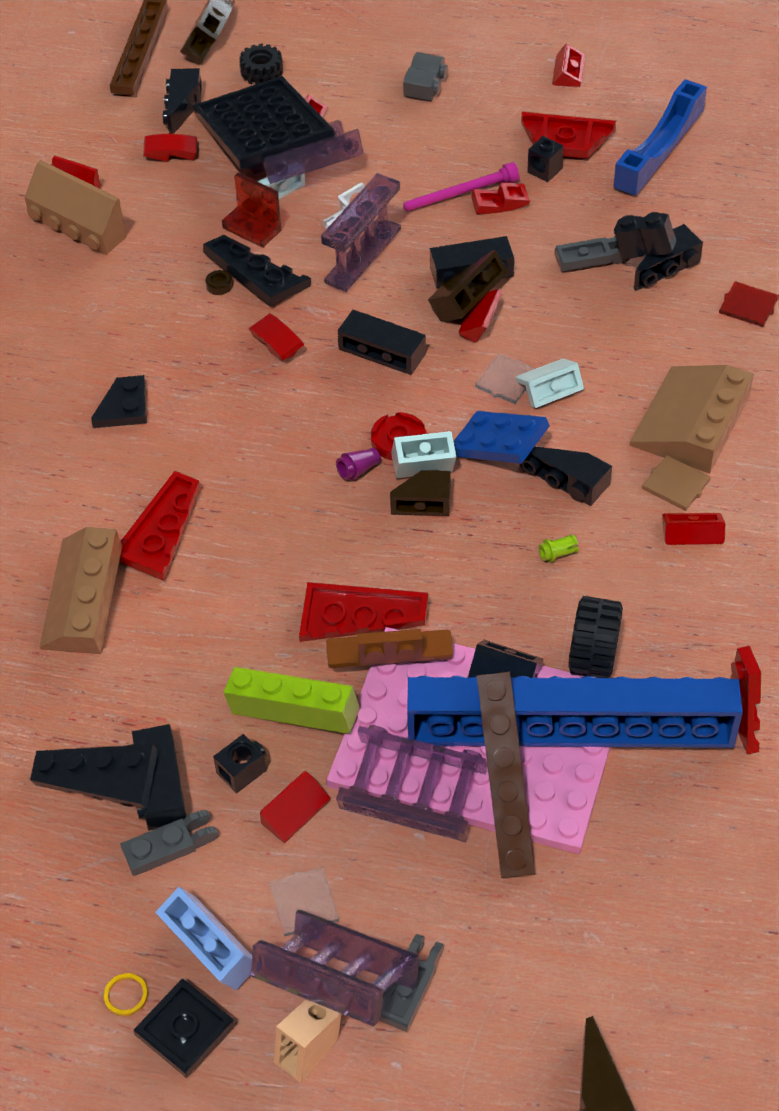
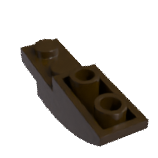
[179,0,235,65]

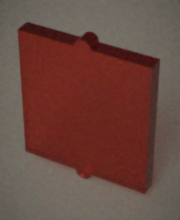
[719,281,779,328]

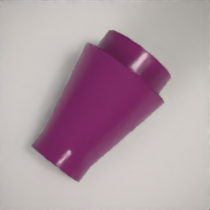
[336,448,380,480]

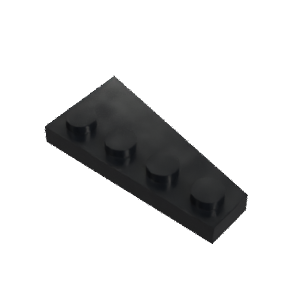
[203,235,311,305]
[30,744,158,810]

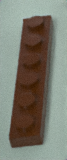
[109,0,168,95]
[476,672,535,878]

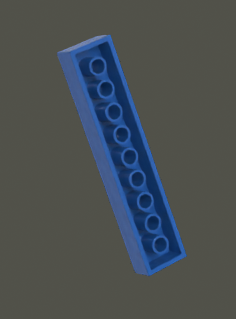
[407,675,743,748]

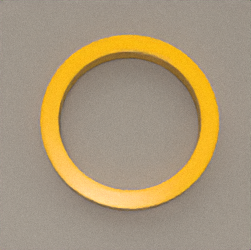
[104,973,148,1016]

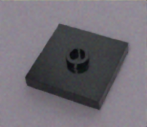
[133,978,235,1078]

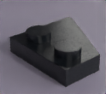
[91,375,147,428]

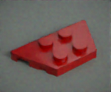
[521,112,616,158]

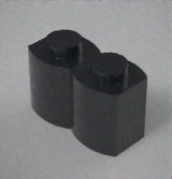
[613,212,676,258]

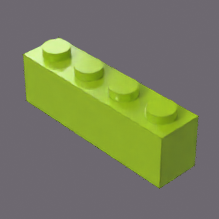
[223,667,360,734]

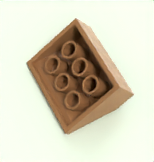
[629,365,754,474]

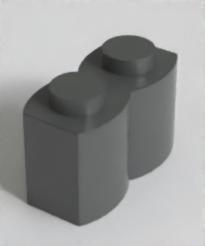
[403,52,448,101]

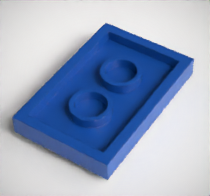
[453,411,550,464]

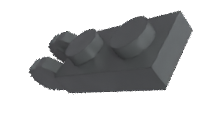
[554,237,630,271]
[120,810,218,876]
[375,934,444,1032]

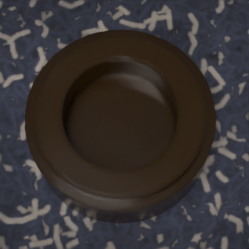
[205,270,233,295]

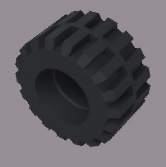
[568,596,623,678]

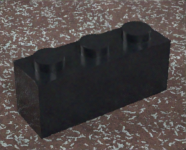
[430,236,514,289]
[337,310,426,375]
[130,724,186,831]

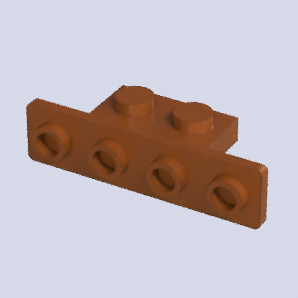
[326,629,453,668]

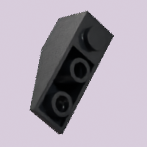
[163,68,202,134]
[634,224,703,291]
[519,446,612,506]

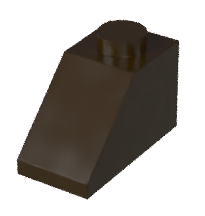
[390,470,451,517]

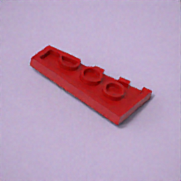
[119,471,200,581]
[299,582,429,642]

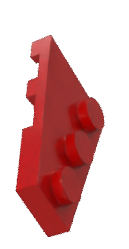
[731,646,761,755]

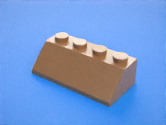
[25,160,126,255]
[39,527,122,654]

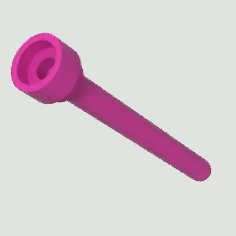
[403,162,520,211]

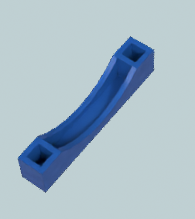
[613,79,707,196]

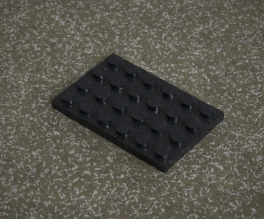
[193,76,335,169]

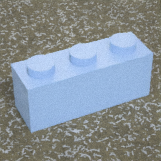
[155,887,260,990]

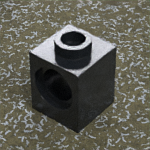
[527,136,564,182]
[213,734,267,794]

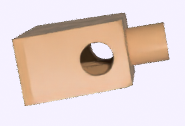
[274,994,348,1083]

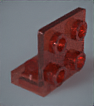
[222,173,282,248]

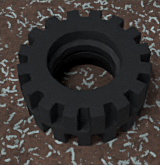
[239,44,283,85]

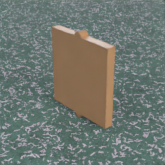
[642,455,711,511]

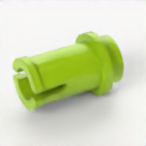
[538,534,579,562]

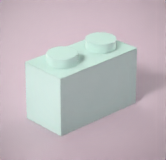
[391,431,456,479]

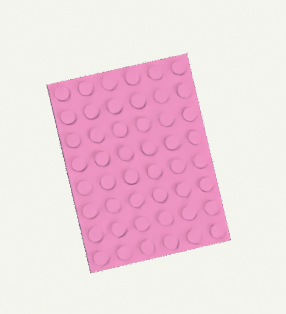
[326,627,611,854]

